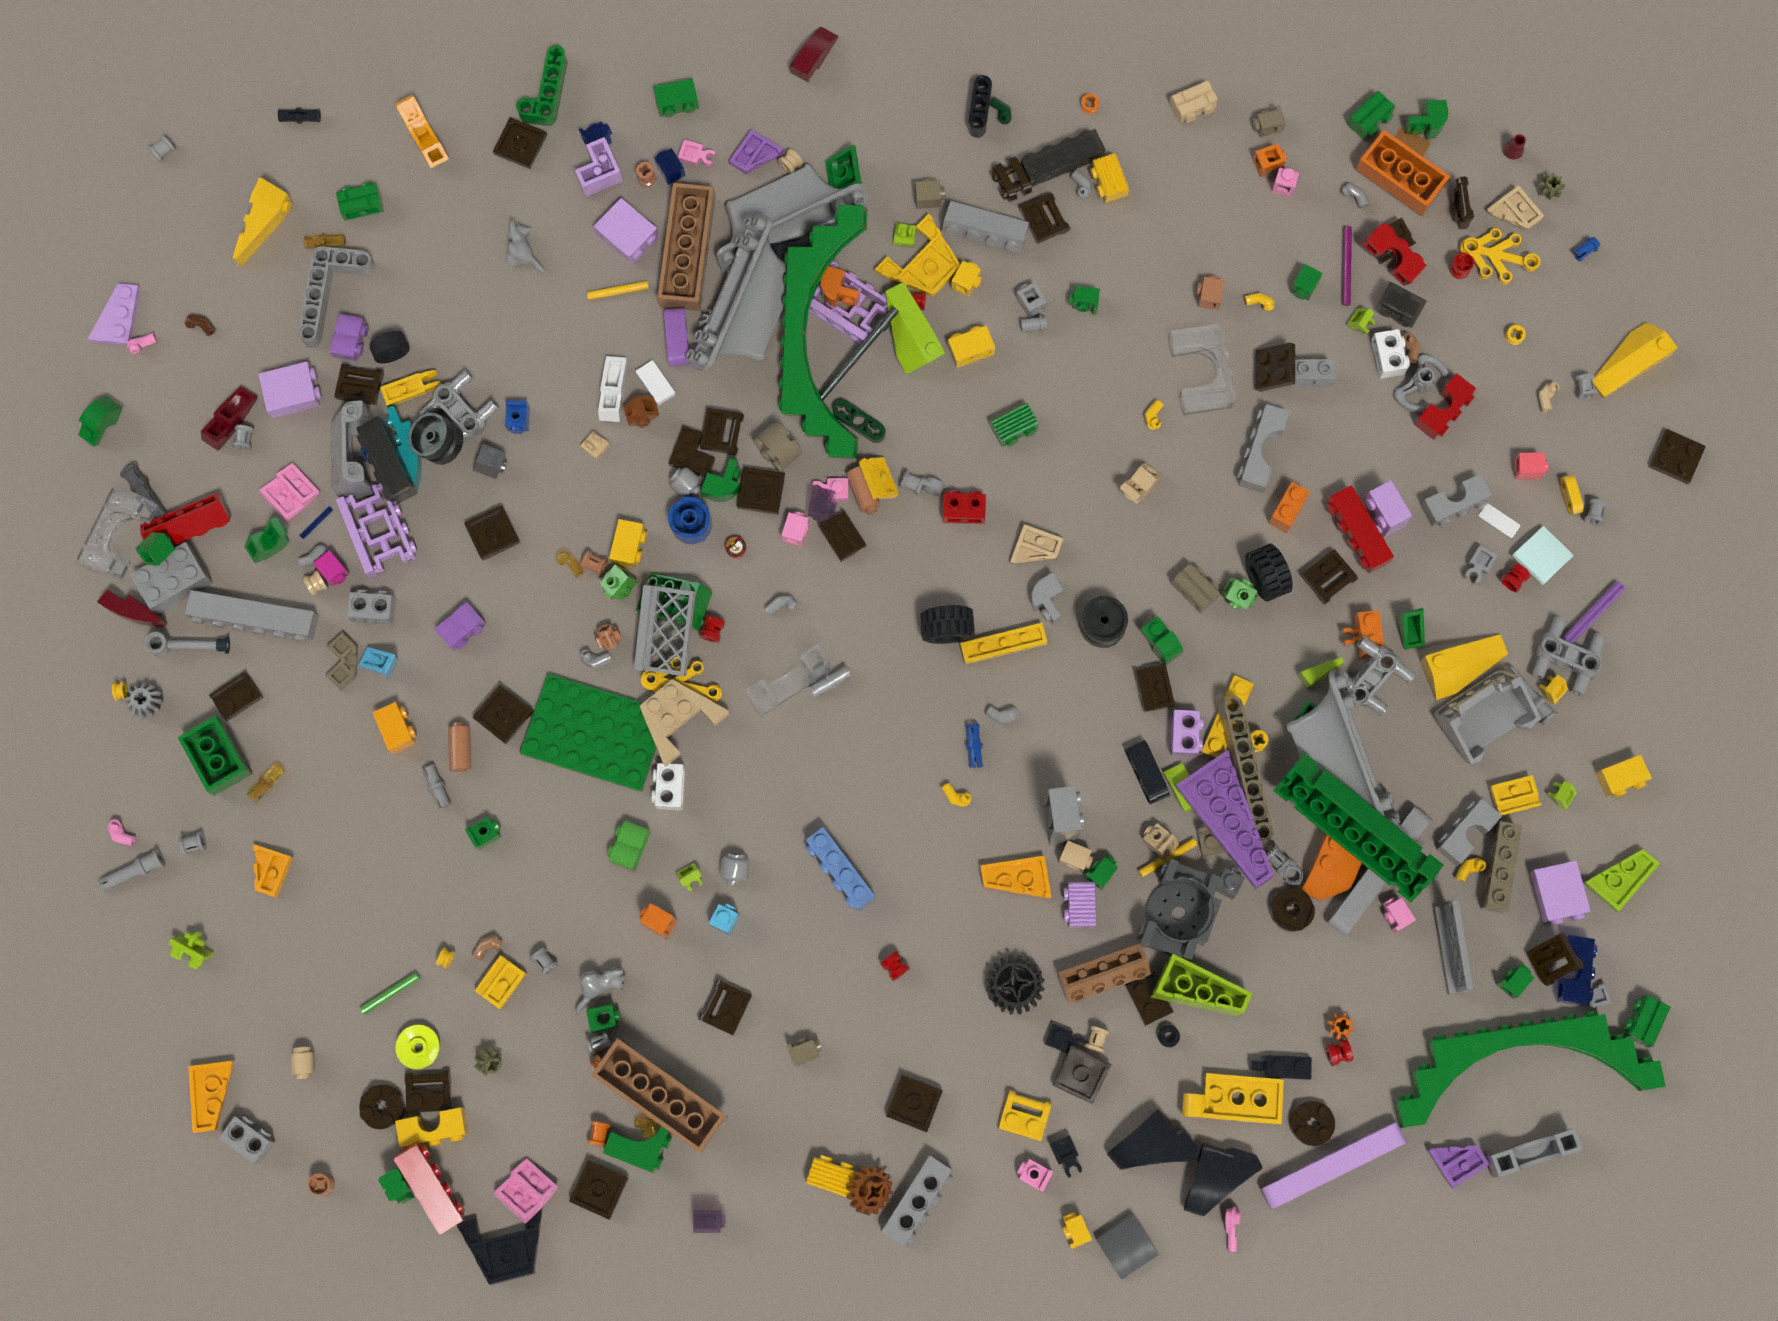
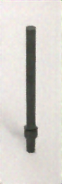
[820,306,899,401]

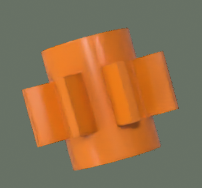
[1327,1013,1355,1040]

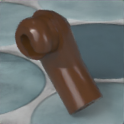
[184,314,215,336]

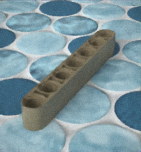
[1219,696,1274,842]

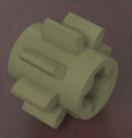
[1537,172,1565,200]
[474,1046,502,1076]

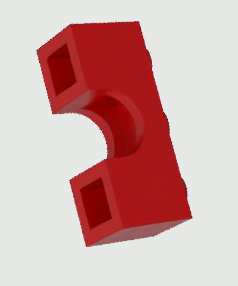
[1360,223,1427,286]
[1414,373,1477,440]

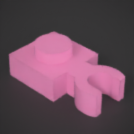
[678,139,716,167]
[813,478,848,501]

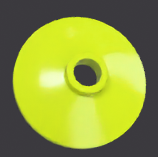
[395,1025,440,1069]

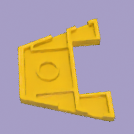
[875,214,960,297]

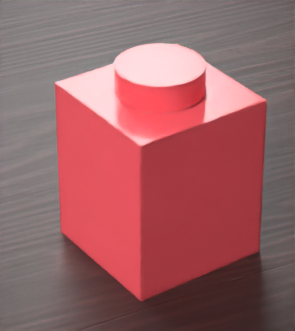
[1514,453,1548,479]

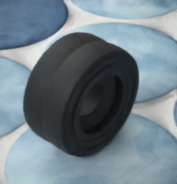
[369,331,410,364]

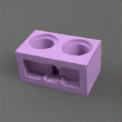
[1171,710,1204,757]

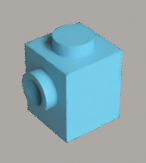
[709,903,740,936]

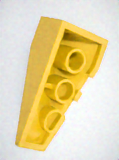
[232,177,292,266]
[1593,322,1678,398]
[1420,634,1508,700]

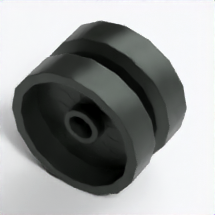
[408,412,464,465]
[1080,596,1128,648]

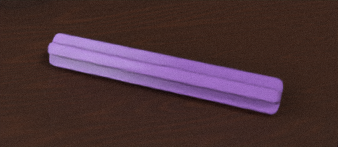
[1562,582,1625,644]

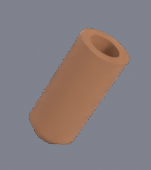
[846,467,881,515]
[448,723,471,772]

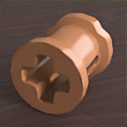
[636,162,656,187]
[581,551,608,576]

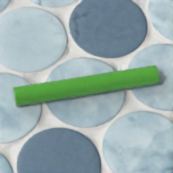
[360,972,420,1015]

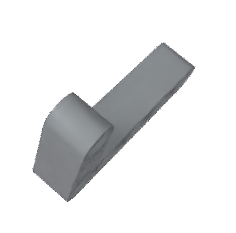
[298,246,375,348]

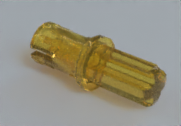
[304,233,346,249]
[247,764,284,803]

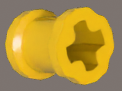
[1251,730,1269,753]

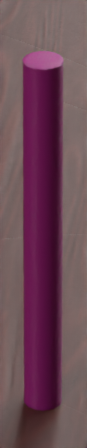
[1342,226,1352,306]

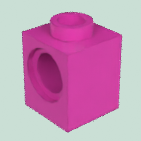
[313,550,349,587]

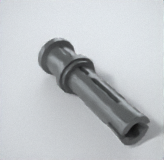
[120,464,167,519]

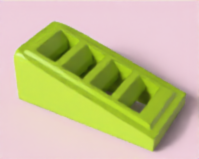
[1298,657,1344,689]

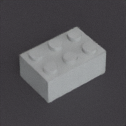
[130,542,212,615]

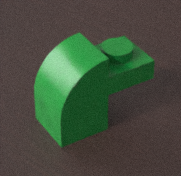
[1404,100,1448,140]
[78,396,122,447]
[701,458,741,502]
[244,517,289,563]
[1140,616,1183,666]

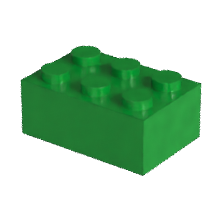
[177,716,252,796]

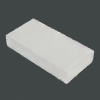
[636,360,676,406]

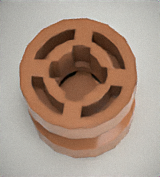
[308,1173,335,1196]

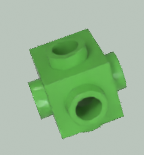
[599,564,638,601]
[1221,577,1257,610]

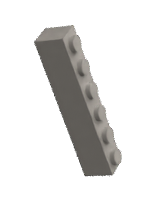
[185,590,319,642]

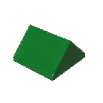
[825,145,862,189]

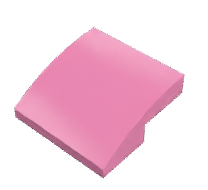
[259,463,320,522]
[494,1159,558,1224]

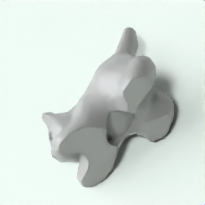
[506,220,544,272]
[576,966,626,1014]

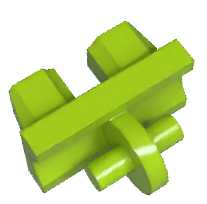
[169,930,214,970]

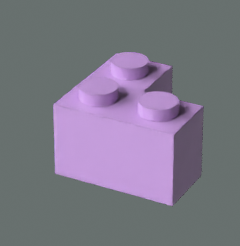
[575,137,623,197]
[1365,480,1413,538]

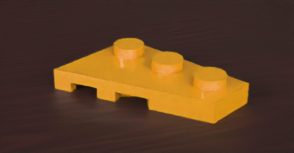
[980,856,1052,899]
[188,1061,234,1133]

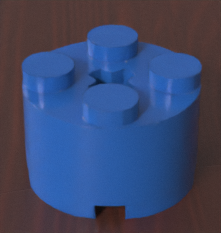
[668,497,712,544]

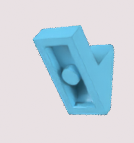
[358,647,398,679]

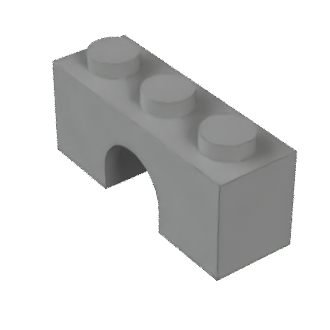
[1420,474,1493,527]
[1437,799,1502,867]

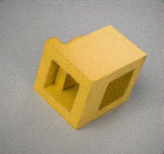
[1062,1212,1092,1249]

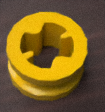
[1505,325,1526,345]
[112,681,128,701]
[436,947,455,969]

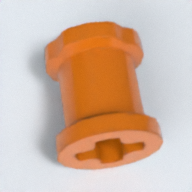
[587,1121,610,1147]

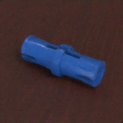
[966,724,983,768]

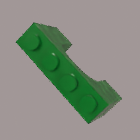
[603,1126,672,1173]

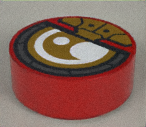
[725,536,747,558]

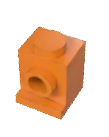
[1253,143,1287,177]

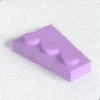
[87,283,140,346]

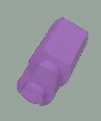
[330,314,369,361]
[435,602,486,651]

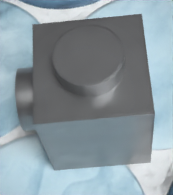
[473,444,507,479]
[1216,867,1245,900]

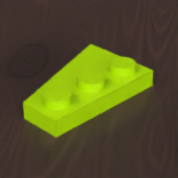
[1583,849,1660,912]

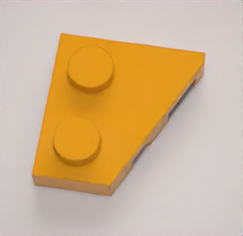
[253,844,293,898]

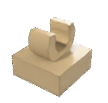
[580,431,610,461]

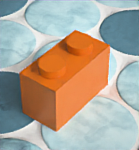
[1268,482,1310,533]
[639,903,677,940]

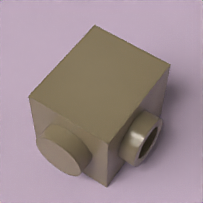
[915,178,945,209]

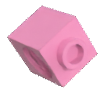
[781,512,810,547]

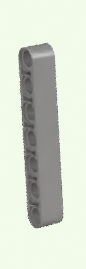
[1327,806,1432,936]

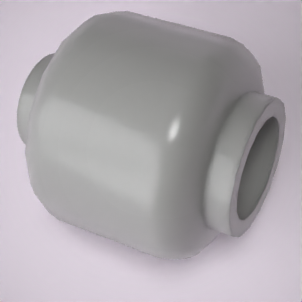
[669,467,701,498]
[720,852,749,885]

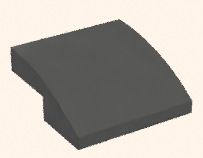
[1095,1214,1159,1280]

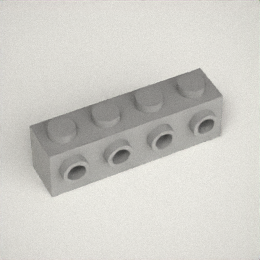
[942,201,1029,254]

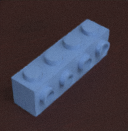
[805,827,875,912]

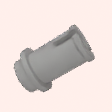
[1021,315,1047,332]

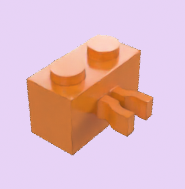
[1342,610,1384,659]

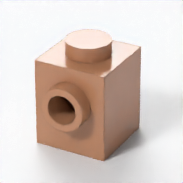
[1196,276,1225,310]

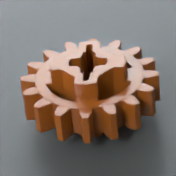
[846,1165,893,1215]

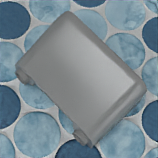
[330,401,375,498]
[1434,670,1542,765]

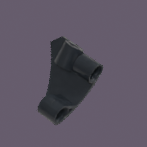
[1107,1109,1198,1170]
[1184,1143,1263,1217]

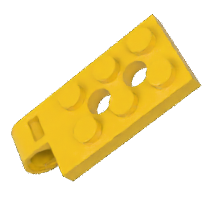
[1182,1073,1284,1125]

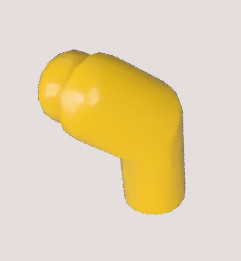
[1455,858,1486,882]

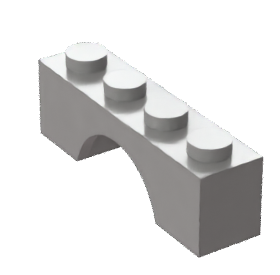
[1237,404,1290,493]
[1485,1128,1583,1178]

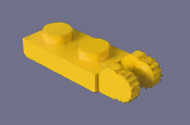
[380,370,441,408]

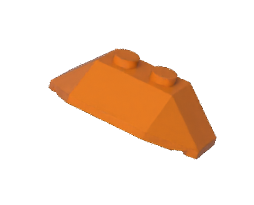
[1301,833,1361,901]

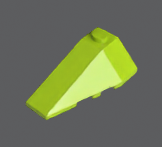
[885,282,945,374]

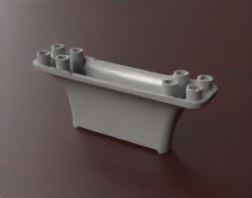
[716,164,868,274]
[686,215,787,371]
[1287,669,1401,829]

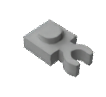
[1464,545,1499,585]

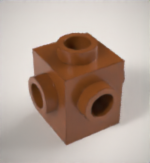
[623,396,659,428]

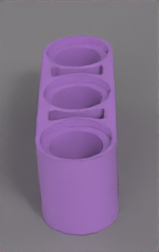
[664,307,690,367]

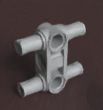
[419,370,499,442]
[1531,617,1606,696]
[1336,636,1416,716]

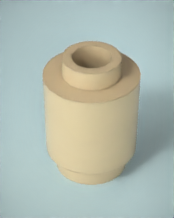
[291,1047,314,1079]

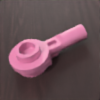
[1225,1206,1241,1252]

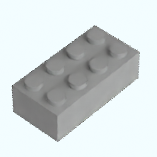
[1044,786,1084,845]

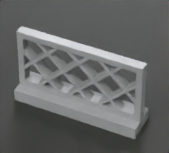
[634,585,696,676]
[1434,900,1474,994]

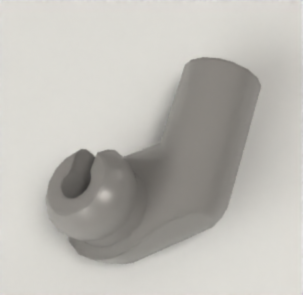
[1071,170,1091,198]
[1342,183,1369,209]
[298,545,329,568]
[765,595,797,615]
[580,649,612,668]
[986,706,1019,725]

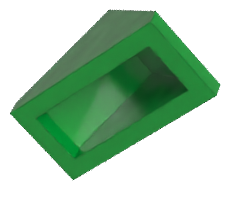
[1396,608,1425,650]

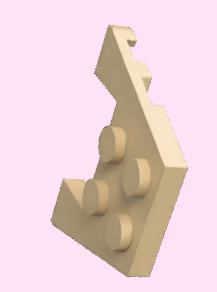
[640,679,730,767]

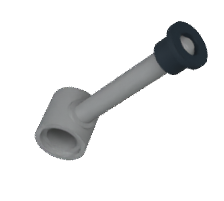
[144,632,230,657]

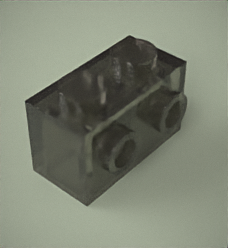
[1375,282,1427,328]

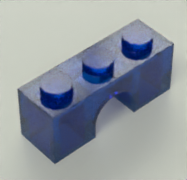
[1557,935,1597,1006]

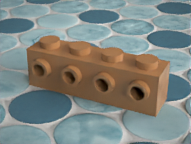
[1058,943,1151,1004]

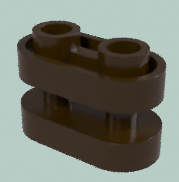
[991,156,1032,202]

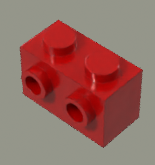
[943,490,986,524]

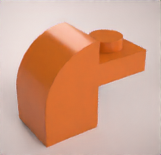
[821,266,861,308]

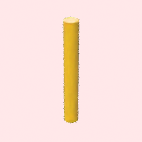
[587,281,649,300]
[1138,838,1198,878]

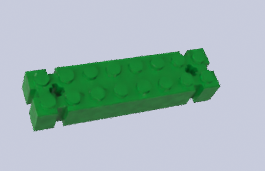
[1273,753,1444,903]

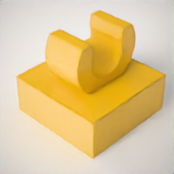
[1539,675,1568,705]

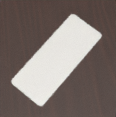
[1479,504,1521,538]

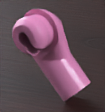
[127,333,157,354]
[108,819,136,847]

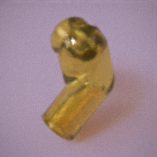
[556,551,584,578]
[634,1117,657,1139]

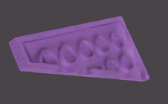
[1176,750,1274,890]

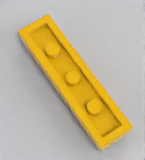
[960,623,1048,665]
[1201,675,1254,759]

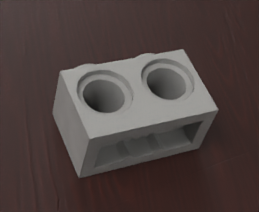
[347,590,396,624]
[218,1115,275,1164]

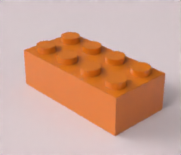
[1356,130,1451,216]

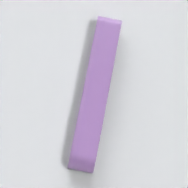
[1261,1121,1407,1209]

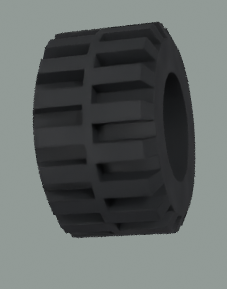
[1245,543,1293,602]
[920,605,975,644]

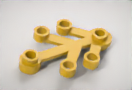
[1460,228,1541,285]
[641,657,722,703]

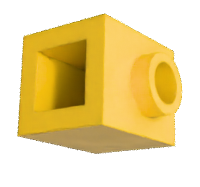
[951,261,983,297]

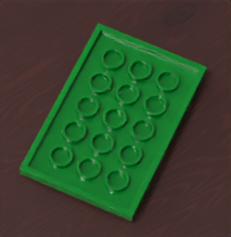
[520,674,657,792]

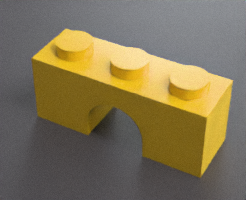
[395,1107,469,1148]

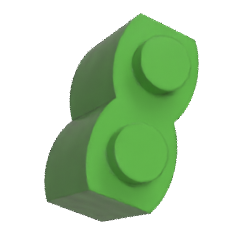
[607,821,650,872]

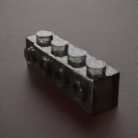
[1020,129,1105,187]
[356,416,418,505]

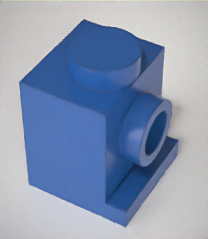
[505,401,530,434]

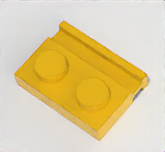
[859,457,899,500]
[1489,775,1542,816]
[475,955,527,1010]

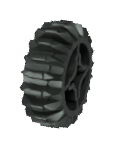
[986,955,1045,1015]

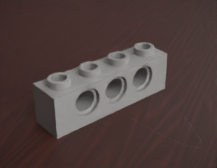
[881,1156,953,1247]

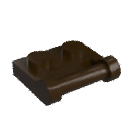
[1451,176,1474,229]
[1020,193,1071,244]
[334,364,384,405]
[700,408,744,456]
[1301,549,1358,605]
[1527,933,1583,986]
[698,979,752,1036]
[405,1070,452,1113]

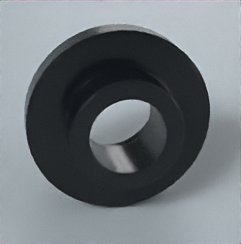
[1158,1025,1180,1048]

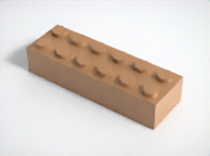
[657,183,716,311]
[591,1038,728,1154]

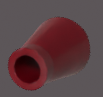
[1504,134,1526,160]

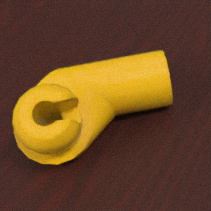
[1244,293,1275,311]
[1145,399,1164,430]
[941,783,972,807]

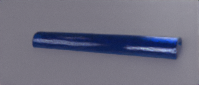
[299,506,333,539]

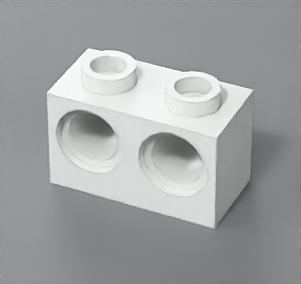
[1371,329,1410,379]
[652,763,685,810]

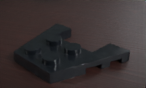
[457,1207,543,1285]

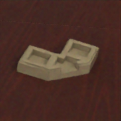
[325,632,358,691]

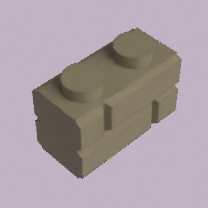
[1171,563,1220,614]

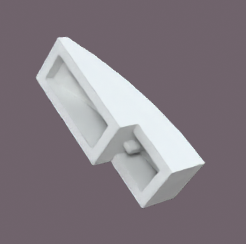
[598,356,627,422]

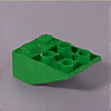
[636,573,713,631]

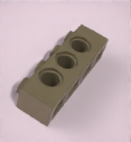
[1481,821,1522,913]

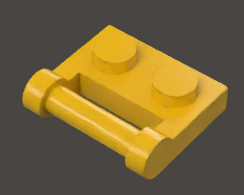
[998,1090,1052,1141]

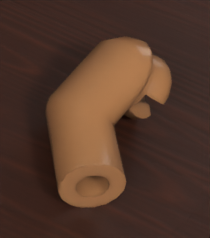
[1403,332,1421,364]
[472,935,503,960]

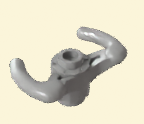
[1394,354,1450,413]

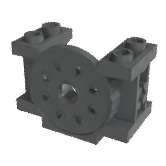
[1136,859,1222,961]

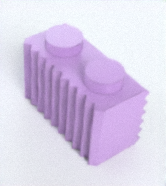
[1064,882,1096,928]

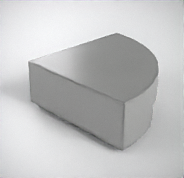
[1588,982,1612,1009]

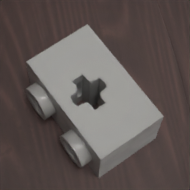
[1290,359,1336,388]

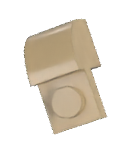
[1120,463,1162,504]

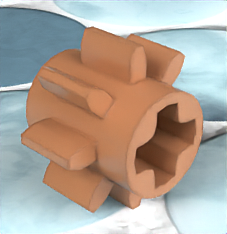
[594,624,622,650]

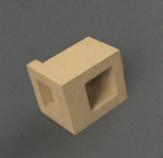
[1143,823,1179,860]

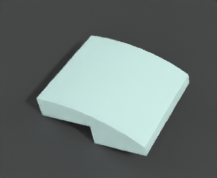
[1512,526,1574,585]

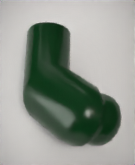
[990,97,1012,124]

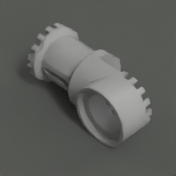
[900,471,945,496]
[1267,845,1303,886]

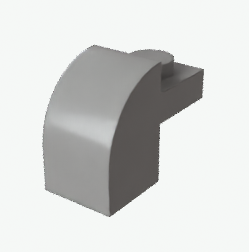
[1031,572,1064,625]

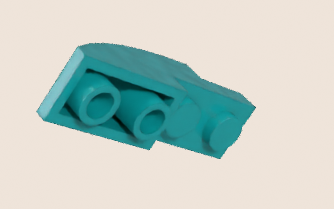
[386,405,422,490]

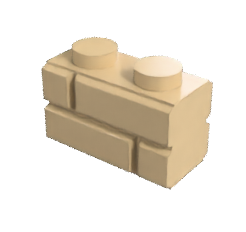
[1169,80,1218,123]

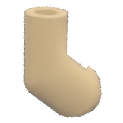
[1539,382,1560,412]

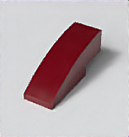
[790,27,838,82]
[200,386,257,451]
[97,589,167,627]

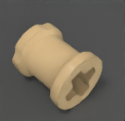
[1085,1026,1110,1053]

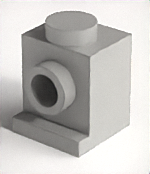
[1016,282,1047,318]

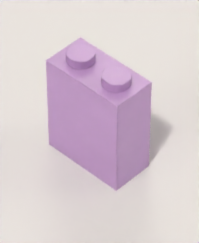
[593,198,659,265]
[259,362,322,418]
[1529,861,1591,926]

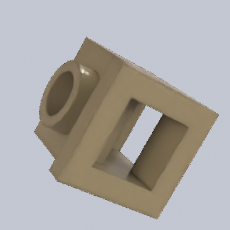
[1252,105,1286,137]
[787,1037,822,1067]

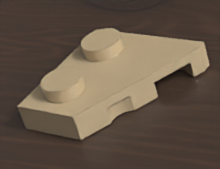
[1486,185,1544,231]
[1010,524,1064,564]

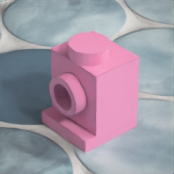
[1272,168,1299,197]
[1383,897,1416,933]
[1017,1159,1053,1192]

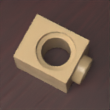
[1059,841,1094,873]

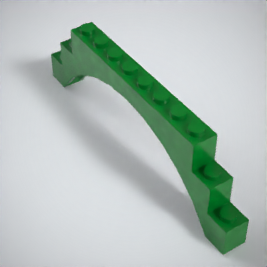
[779,205,867,459]
[1394,1011,1666,1128]

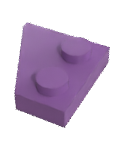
[729,129,784,174]
[1427,1145,1490,1188]

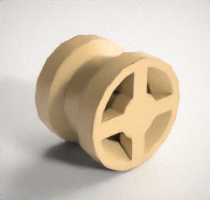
[778,149,803,174]
[303,570,328,596]

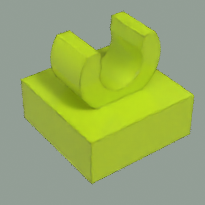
[893,223,916,248]
[1346,308,1375,333]
[1548,781,1577,811]
[676,862,703,892]

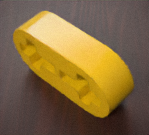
[1560,475,1583,515]

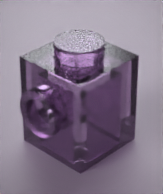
[808,487,837,522]
[693,1210,726,1233]

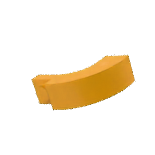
[395,95,448,168]

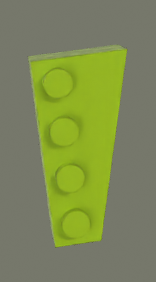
[1151,954,1253,1017]

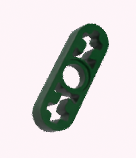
[833,400,886,443]

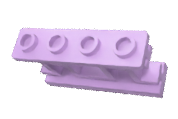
[809,261,888,345]
[336,481,418,579]

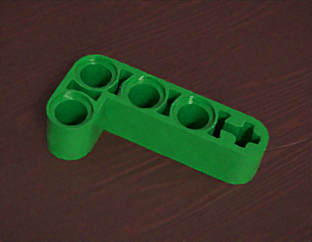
[516,45,568,126]

